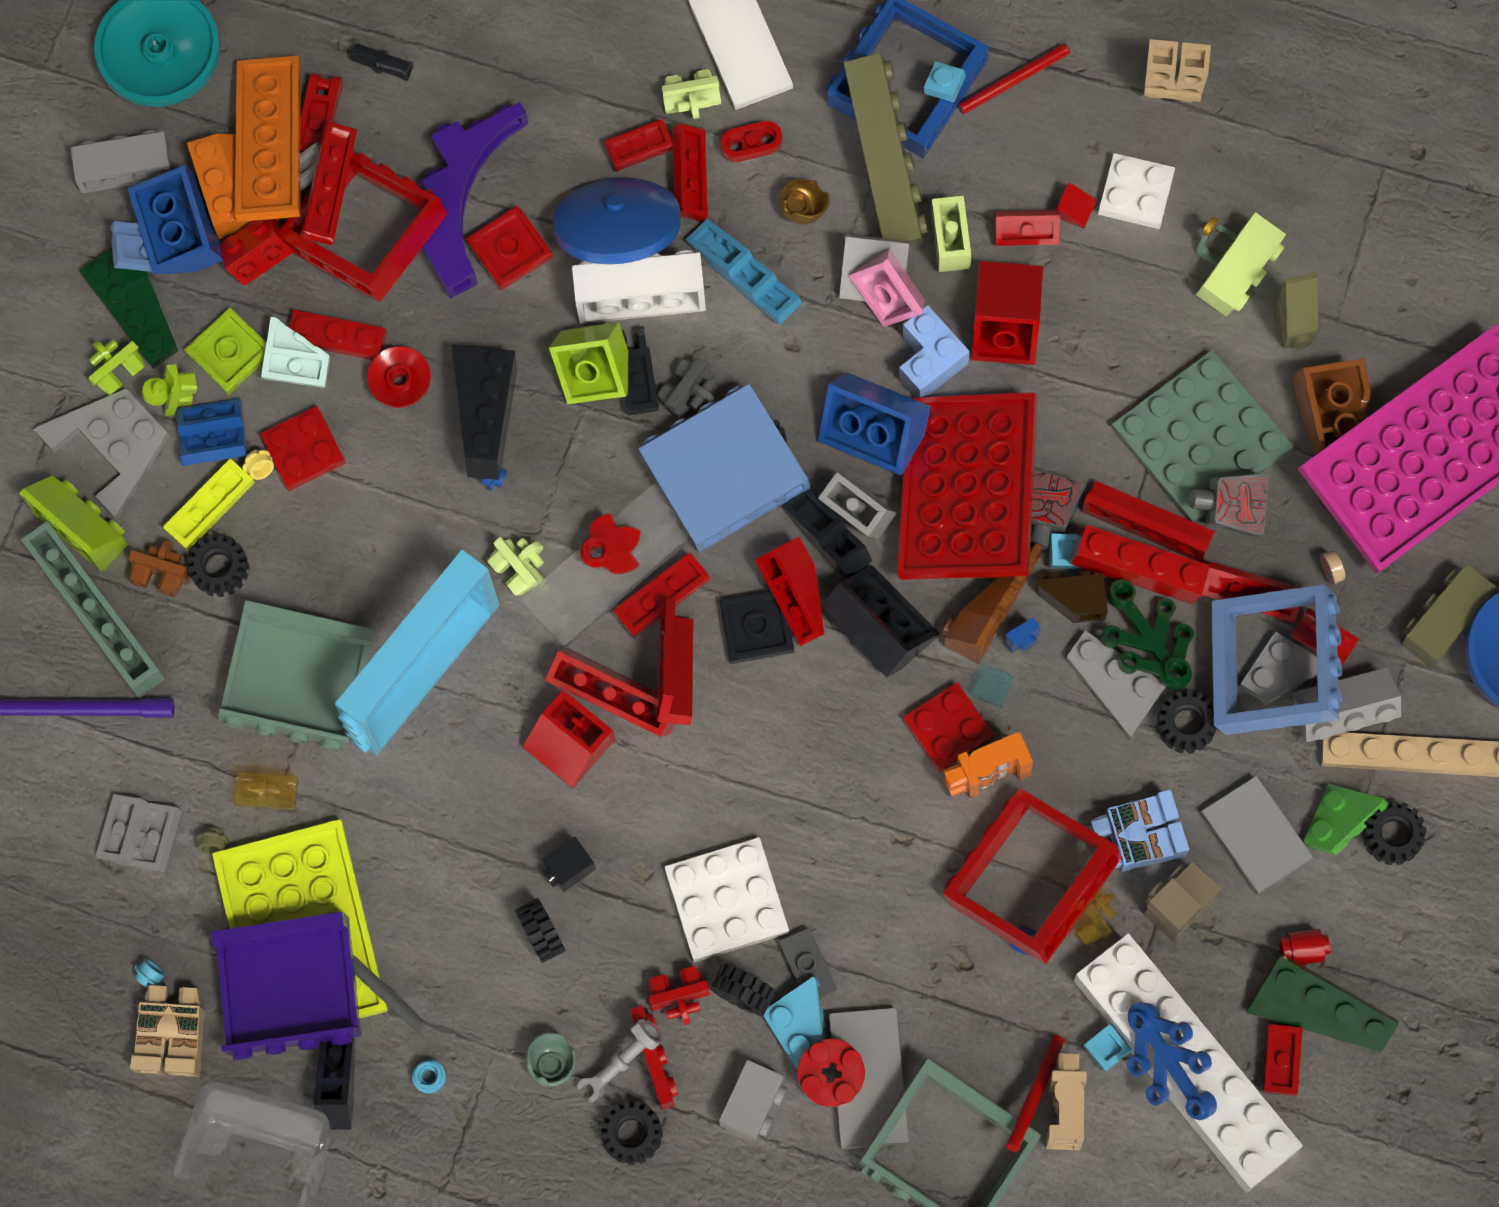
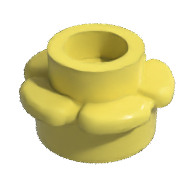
[243,450,274,480]

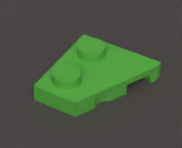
[1303,784,1388,855]

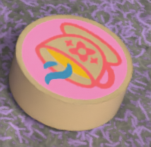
[1320,550,1345,585]

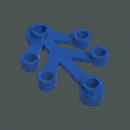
[1127,1002,1217,1120]

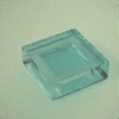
[971,665,1014,709]

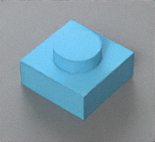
[924,61,966,103]
[1049,534,1082,569]
[1083,1024,1132,1073]

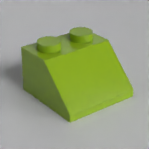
[549,322,628,404]

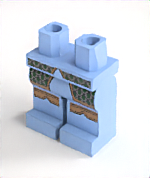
[1089,789,1189,872]

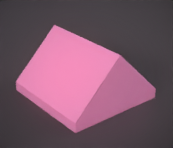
[848,248,925,327]

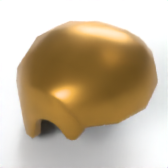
[779,178,829,225]

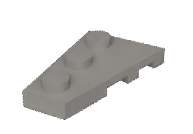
[1066,631,1167,740]

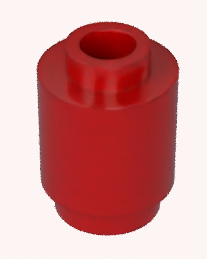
[1279,929,1330,965]

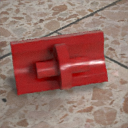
[1290,608,1359,666]
[648,966,710,1025]

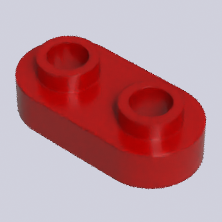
[721,121,783,162]

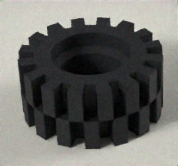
[187,534,249,597]
[1157,690,1217,754]
[1363,801,1427,865]
[515,898,566,963]
[710,963,776,1016]
[600,1101,663,1165]

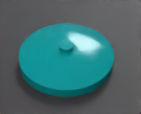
[94,0,221,107]

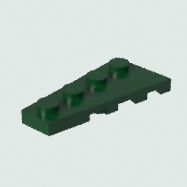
[79,248,179,369]

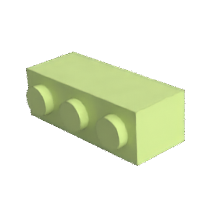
[1195,212,1286,317]

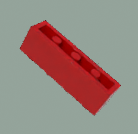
[1070,525,1210,605]
[545,649,675,737]

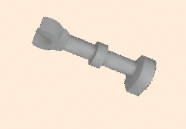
[577,1019,662,1103]

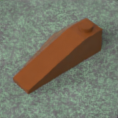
[1291,358,1371,455]
[942,543,1043,665]

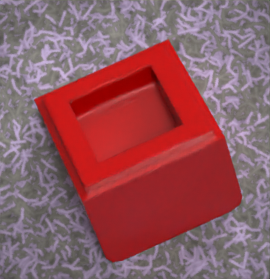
[1056,183,1097,229]

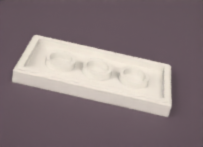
[689,0,793,110]

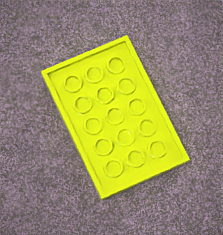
[212,819,388,1019]

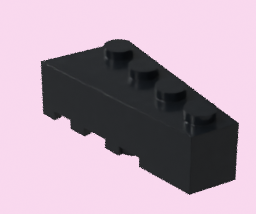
[452,345,517,480]

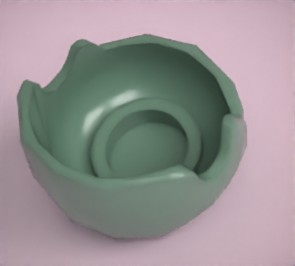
[525,1032,576,1088]

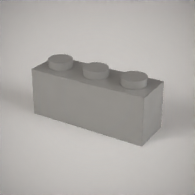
[71,130,173,193]
[1293,667,1401,743]

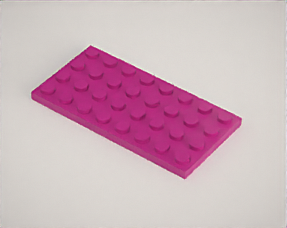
[1298,323,1499,574]

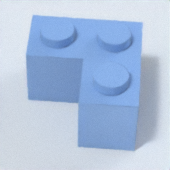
[899,305,970,398]

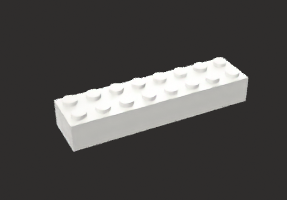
[1074,933,1303,1193]

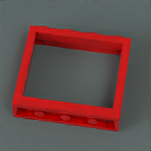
[280,152,448,302]
[943,788,1122,965]

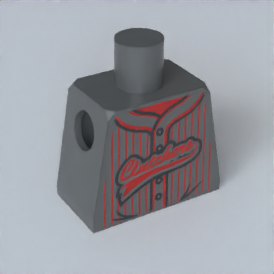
[1030,469,1086,549]
[1190,474,1269,536]

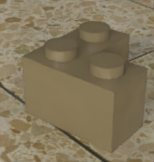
[1144,861,1222,943]

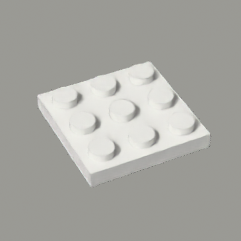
[664,837,789,963]

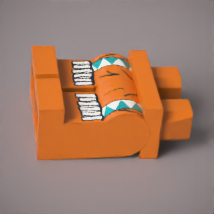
[943,731,1033,798]

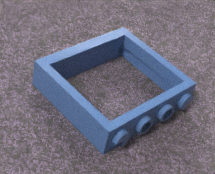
[1212,584,1343,735]

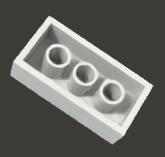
[572,250,706,324]

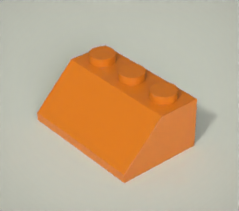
[187,133,279,241]

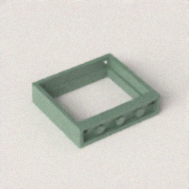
[858,1059,1041,1207]

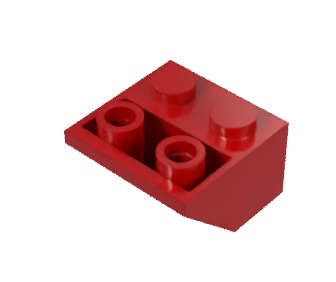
[523,690,615,789]

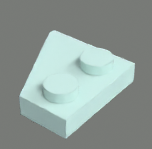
[261,317,330,388]

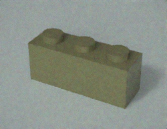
[1402,564,1498,669]

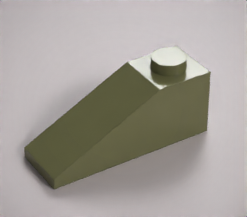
[1273,272,1318,349]

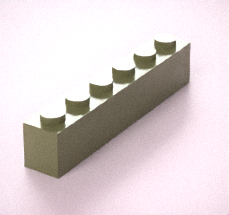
[844,53,929,246]

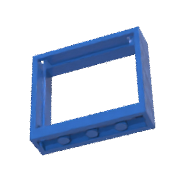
[825,0,989,159]

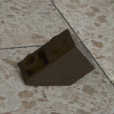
[1036,571,1108,623]

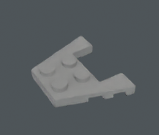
[33,389,169,520]

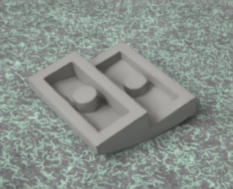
[95,794,182,873]

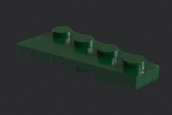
[1246,953,1399,1052]

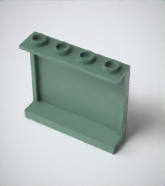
[218,600,374,751]

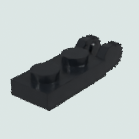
[622,326,659,416]

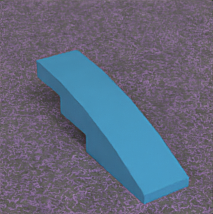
[685,219,802,325]

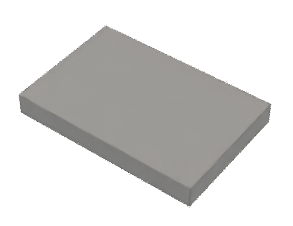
[1201,776,1313,895]

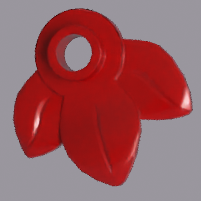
[580,513,641,574]

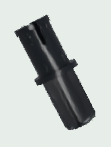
[350,43,413,81]

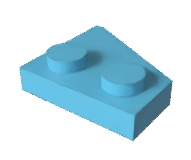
[764,977,826,1069]

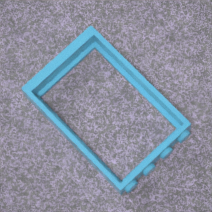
[335,550,500,756]

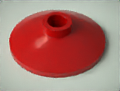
[367,346,431,408]

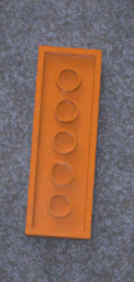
[235,55,301,222]

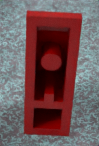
[755,536,825,647]

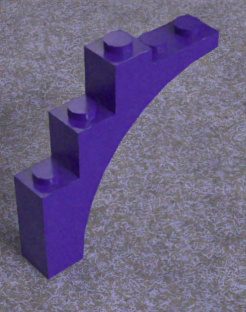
[421,102,528,299]

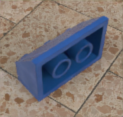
[128,165,223,275]
[818,373,931,475]

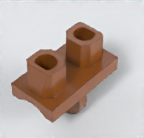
[128,540,191,597]

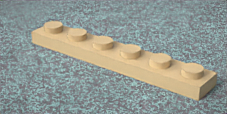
[1321,732,1499,777]

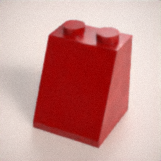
[971,261,1043,365]

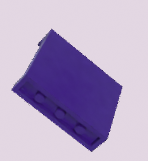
[211,912,361,1060]

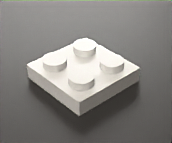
[1098,153,1175,229]

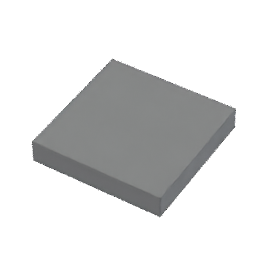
[839,234,910,301]

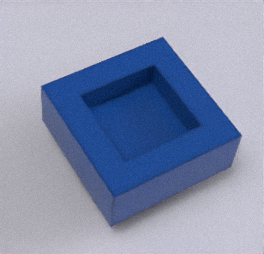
[1005,617,1041,653]

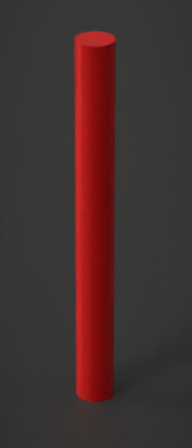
[958,43,1070,115]
[1006,1035,1065,1152]

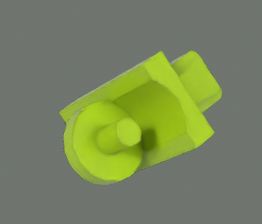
[87,339,146,395]
[142,364,197,417]

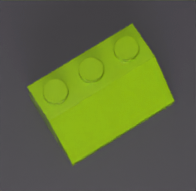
[19,475,128,573]

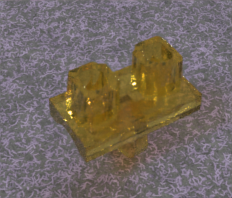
[234,772,298,811]
[1068,888,1117,946]

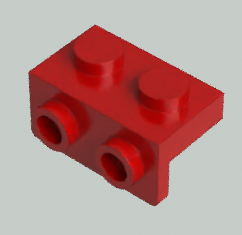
[220,219,293,286]

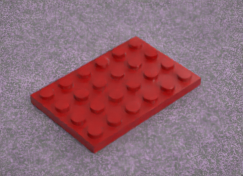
[897,393,1037,580]

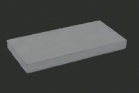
[829,1008,909,1149]

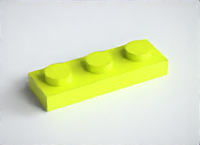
[163,459,255,552]

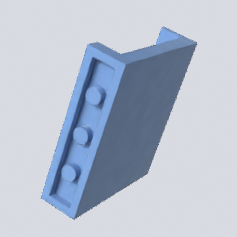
[638,384,811,553]

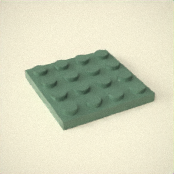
[1111,350,1294,523]

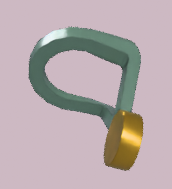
[1197,216,1237,265]

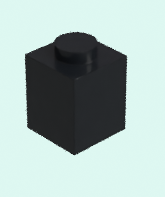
[542,837,596,892]

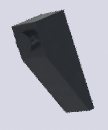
[313,1037,355,1130]

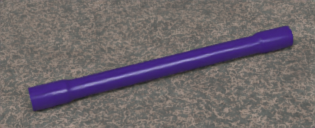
[0,698,175,718]

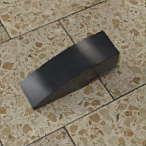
[782,489,872,579]

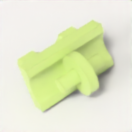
[661,69,721,119]
[487,537,547,596]

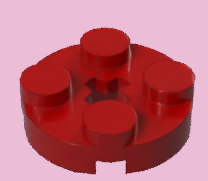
[797,1039,865,1107]

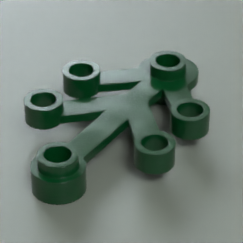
[1101,579,1194,689]

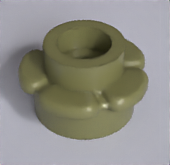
[196,828,229,856]

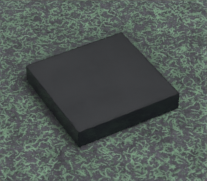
[719,590,795,664]

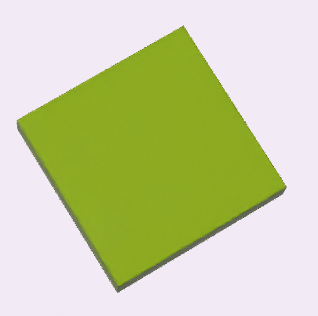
[184,307,267,395]

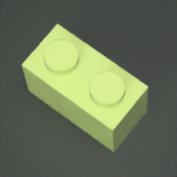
[931,196,971,272]

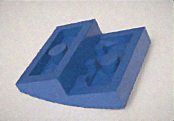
[177,398,246,466]

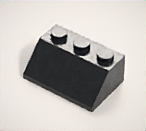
[821,565,940,677]

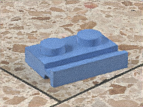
[110,221,174,274]

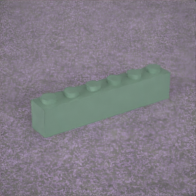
[21,521,165,699]

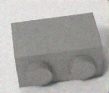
[818,472,897,539]
[719,1060,788,1143]

